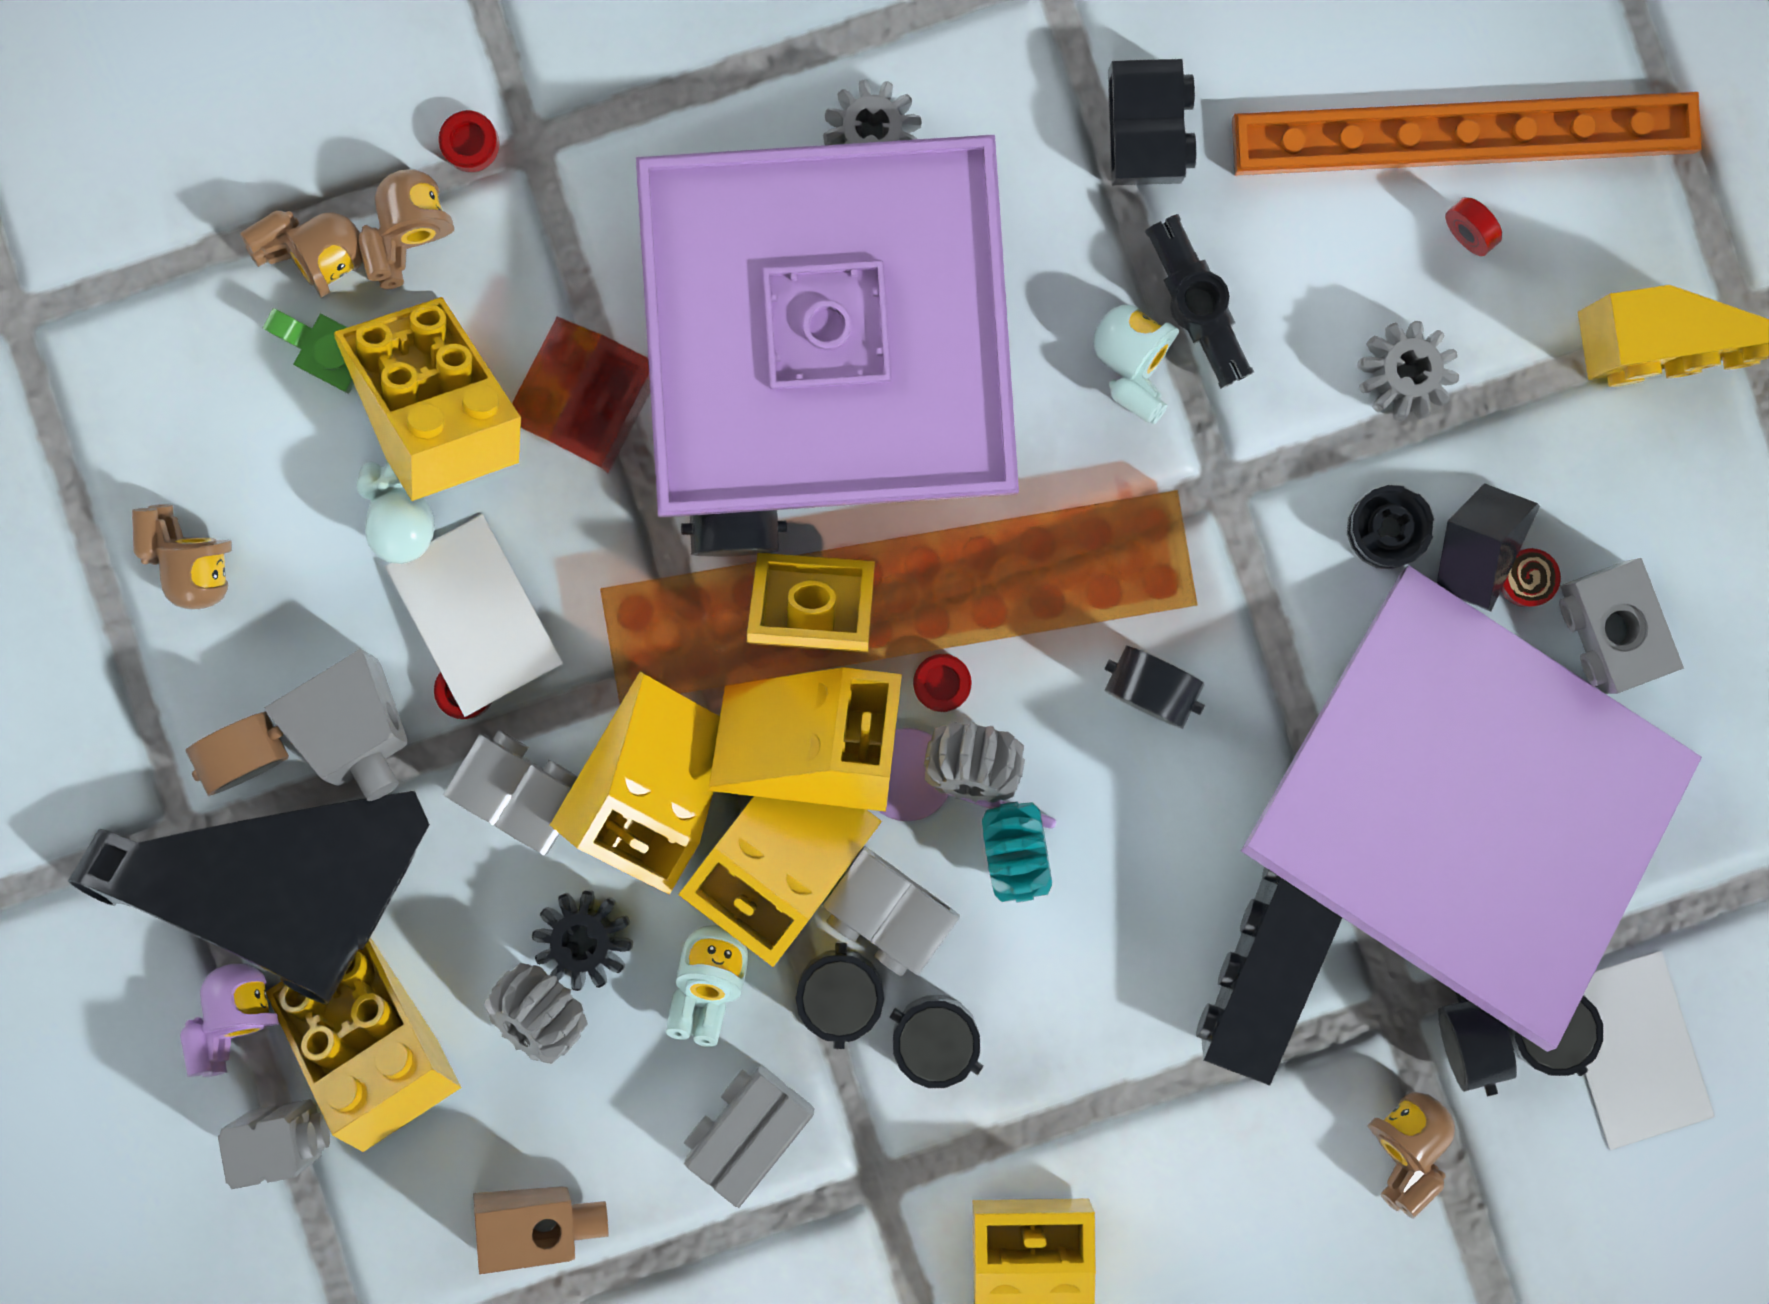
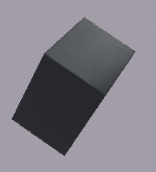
[1437,483,1540,612]

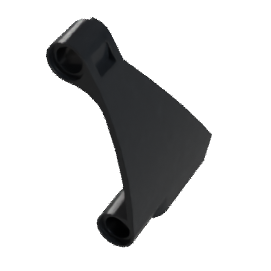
[68,791,430,1005]

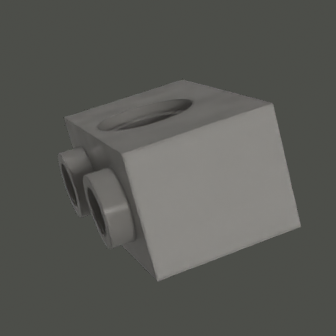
[1559,558,1684,694]

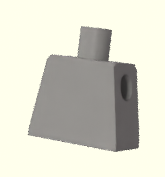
[264,649,408,801]

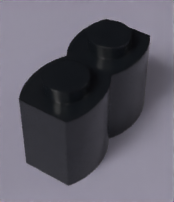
[1108,59,1196,186]

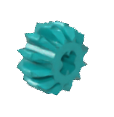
[981,801,1052,903]

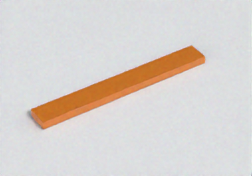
[1232,92,1702,176]

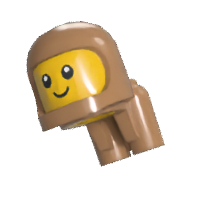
[358,169,454,289]
[240,210,363,298]
[132,504,232,609]
[1367,1092,1455,1219]

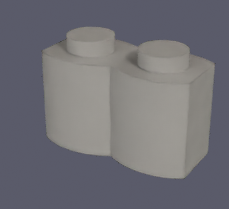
[443,730,578,856]
[822,846,960,976]

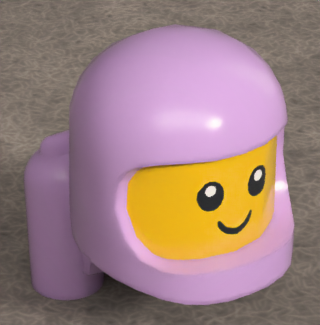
[180,964,279,1077]

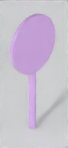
[879,728,1056,829]

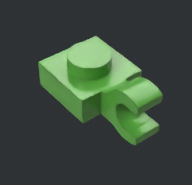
[262,308,354,394]

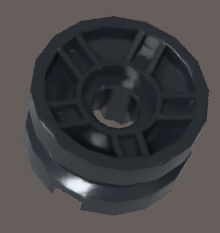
[1347,485,1435,569]

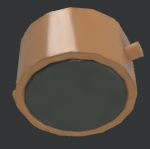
[186,711,289,796]

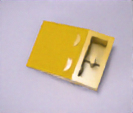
[1578,285,1769,387]
[334,297,521,501]
[709,667,902,812]
[549,672,720,895]
[678,796,882,967]
[266,937,462,1152]
[972,1198,1096,1304]

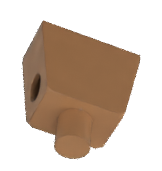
[473,1186,609,1274]

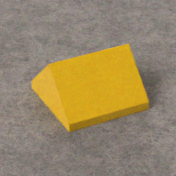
[747,553,875,653]

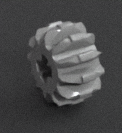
[823,80,922,145]
[1357,321,1459,421]
[924,722,1025,803]
[484,963,588,1064]

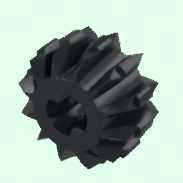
[532,890,633,991]

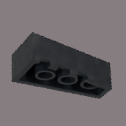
[1196,867,1342,1086]

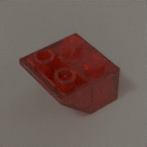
[512,316,650,474]

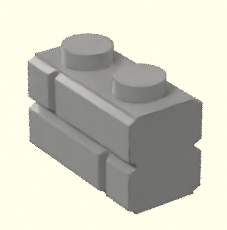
[684,1065,815,1208]
[218,1099,330,1189]

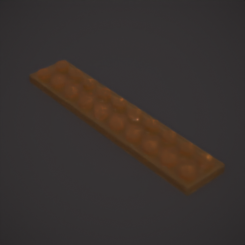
[600,490,1198,704]

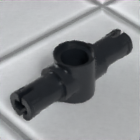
[1145,214,1254,389]

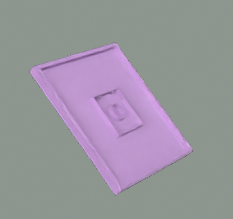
[636,135,1019,517]
[1241,565,1702,1052]

